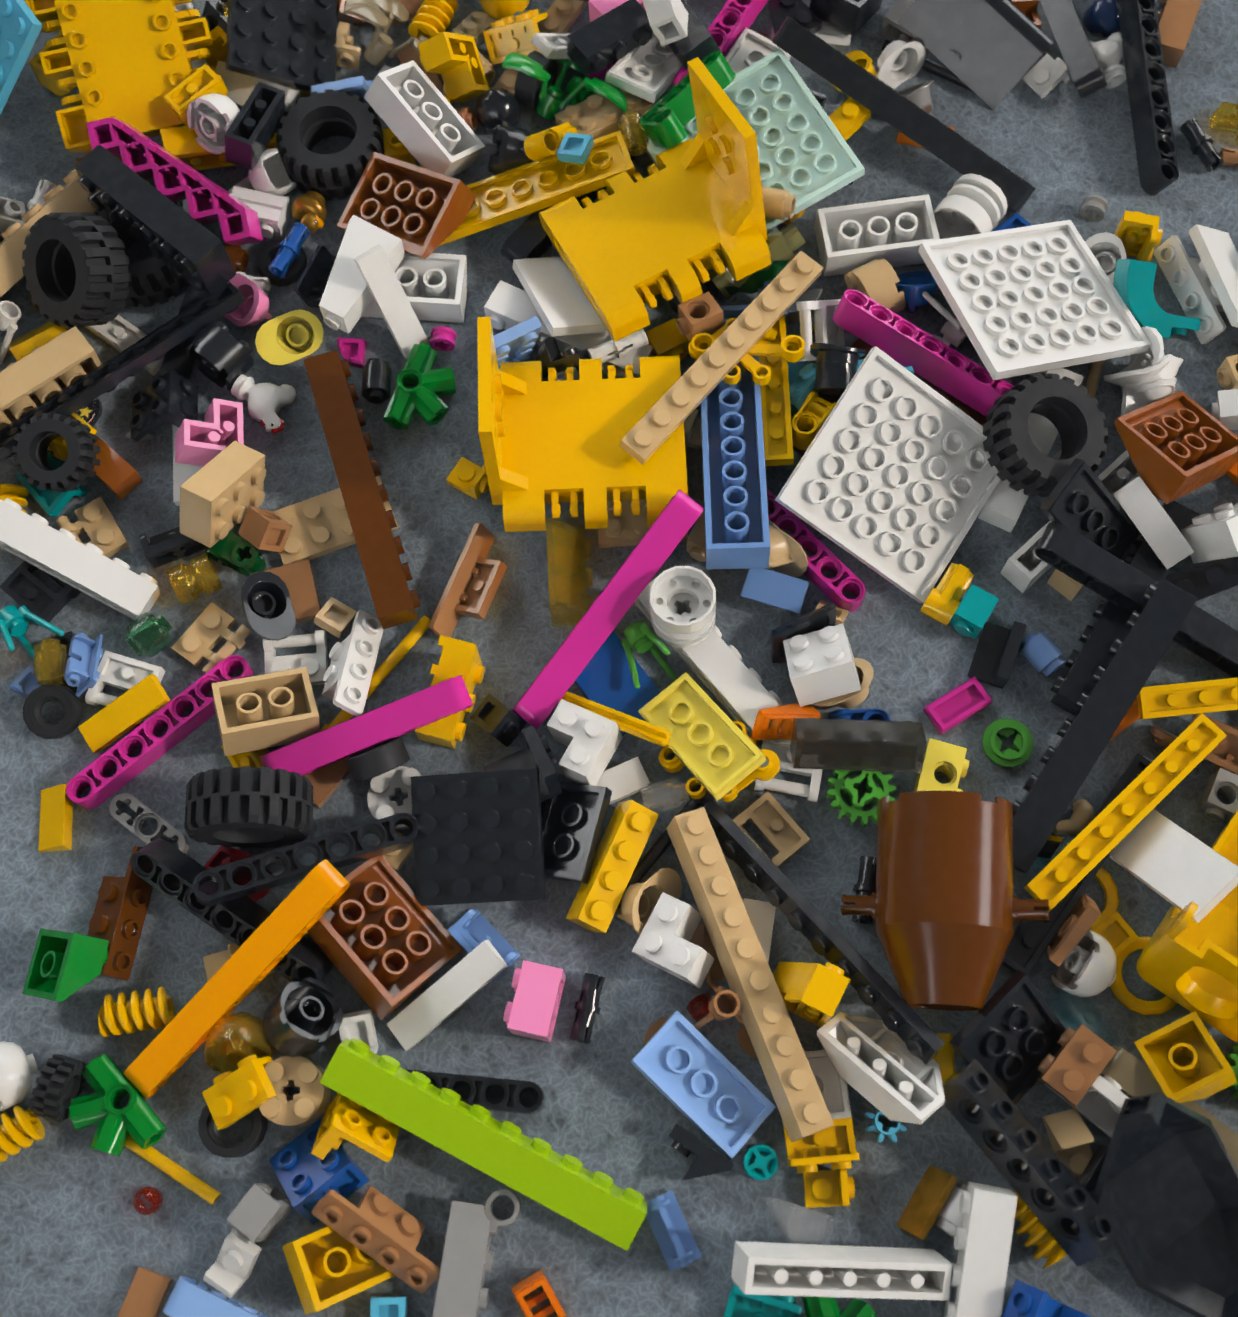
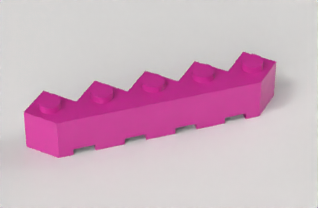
[86,117,263,246]

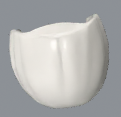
[248,148,297,196]

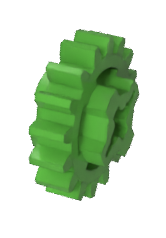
[826,757,896,827]

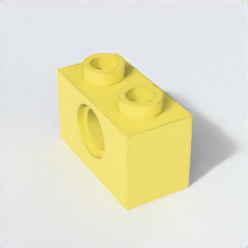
[913,738,970,791]

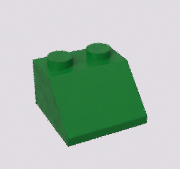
[22,928,109,1002]

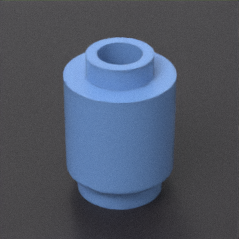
[1019,631,1066,677]

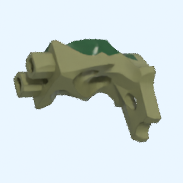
[707,222,806,300]

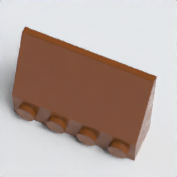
[336,152,476,259]
[1114,391,1238,504]
[307,855,463,1021]

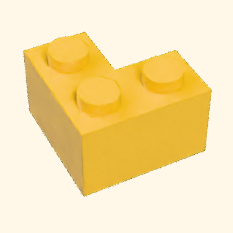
[418,31,489,103]

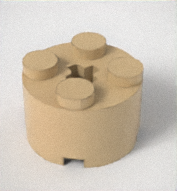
[844,258,905,313]
[259,1056,332,1128]

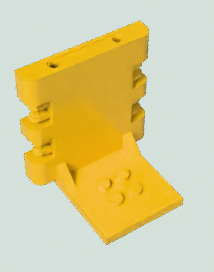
[24,0,227,153]
[539,57,771,342]
[477,317,688,532]

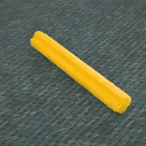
[559,691,671,747]

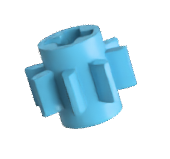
[864,1106,907,1143]

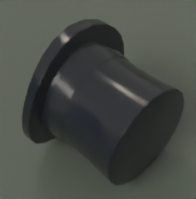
[810,343,866,396]

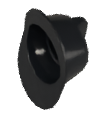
[241,571,296,641]

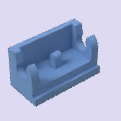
[740,568,809,615]
[448,909,521,981]

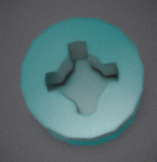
[743,1144,778,1180]

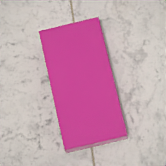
[923,676,993,735]

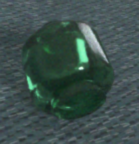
[125,612,173,657]

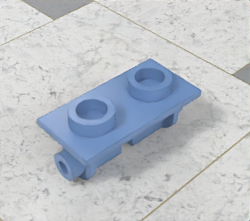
[64,633,104,697]
[646,1190,702,1272]

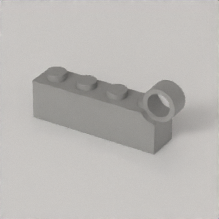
[433,1189,521,1317]

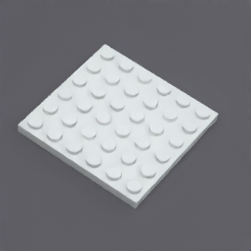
[918,220,1151,380]
[775,346,1000,603]

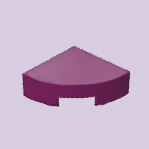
[337,338,367,368]

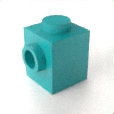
[949,584,999,639]

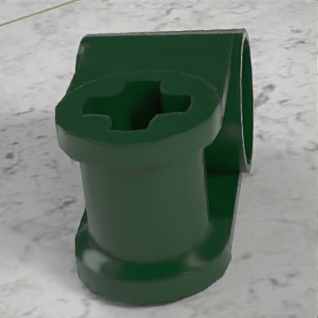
[204,530,266,577]

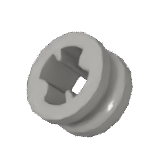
[1079,194,1108,222]

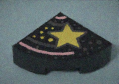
[74,399,102,427]

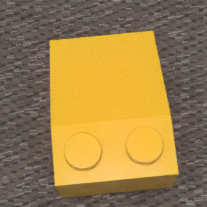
[282,1226,396,1316]

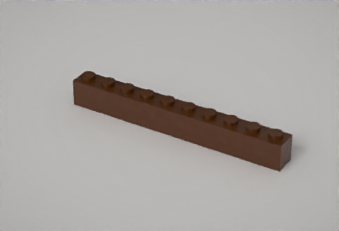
[303,350,421,630]

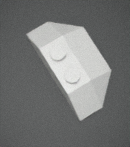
[817,1012,945,1124]

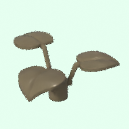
[344,0,429,67]

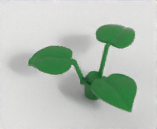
[502,52,627,121]

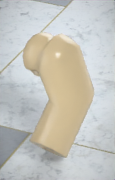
[1053,799,1094,837]

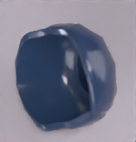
[1083,0,1120,37]

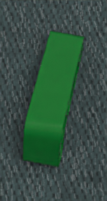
[639,51,736,149]

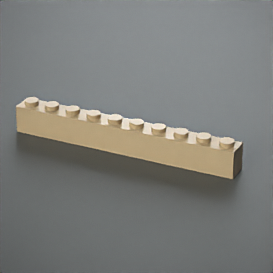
[666,807,834,1143]

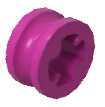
[429,326,456,351]

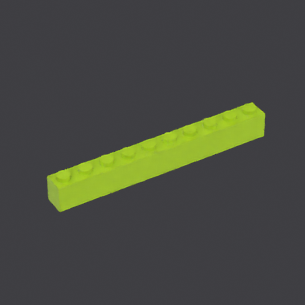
[319,1038,648,1251]

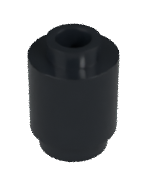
[361,358,392,404]

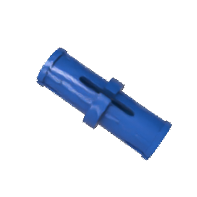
[268,222,310,278]

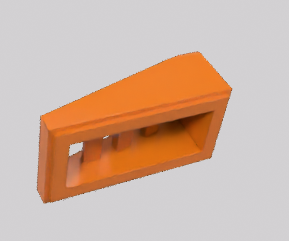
[751,702,821,740]
[511,1269,567,1317]

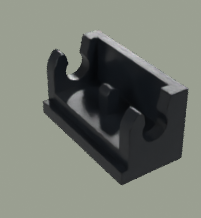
[139,527,207,569]

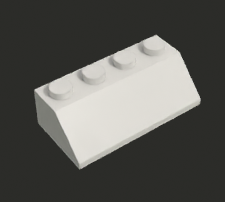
[361,252,467,323]

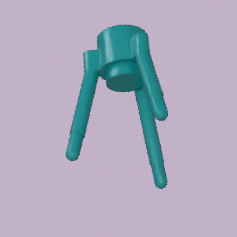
[0,605,64,670]

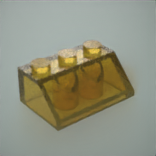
[546,519,594,626]

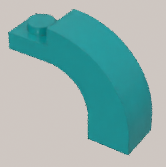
[1114,259,1201,339]

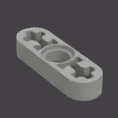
[109,793,189,854]

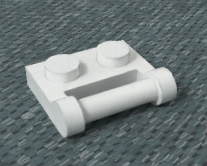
[796,299,845,361]
[263,629,328,685]
[85,650,165,721]
[754,740,826,802]

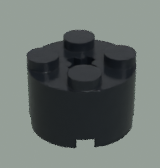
[185,320,254,391]
[262,978,343,1058]

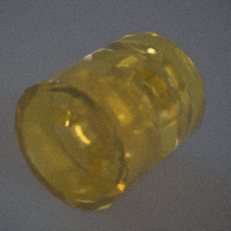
[166,553,223,606]

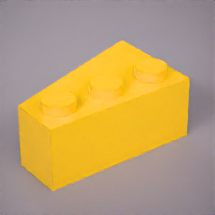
[415,635,485,749]
[773,961,850,1027]

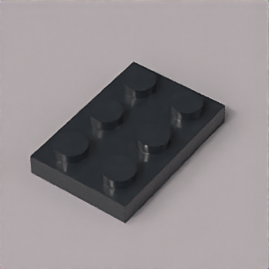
[542,782,612,884]

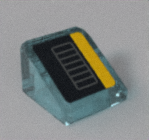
[1035,833,1072,867]

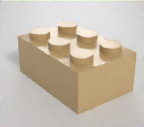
[180,441,266,548]
[211,667,320,756]

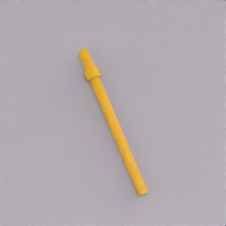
[320,615,431,732]

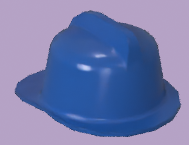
[895,271,938,313]

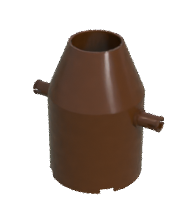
[841,791,1049,1011]

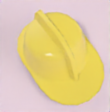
[255,309,324,366]

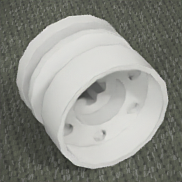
[934,174,1008,239]
[650,566,716,648]

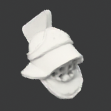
[1104,326,1184,416]

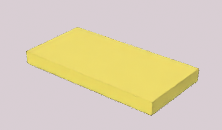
[638,672,766,801]

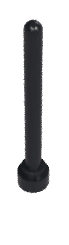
[617,784,715,908]

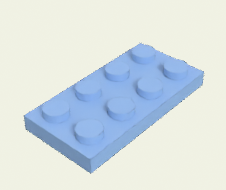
[475,315,542,371]
[630,1010,776,1159]

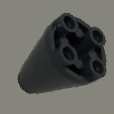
[488,121,533,175]

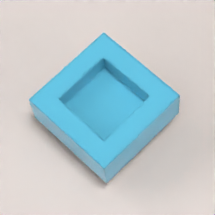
[556,132,594,164]
[370,1296,408,1317]

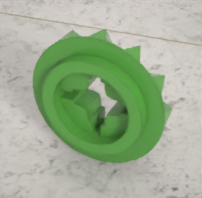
[981,718,1033,768]

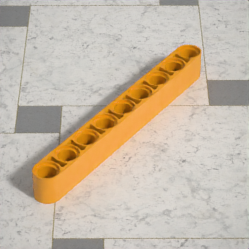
[123,860,350,1099]

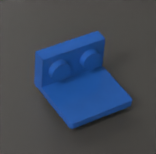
[270,1118,369,1225]

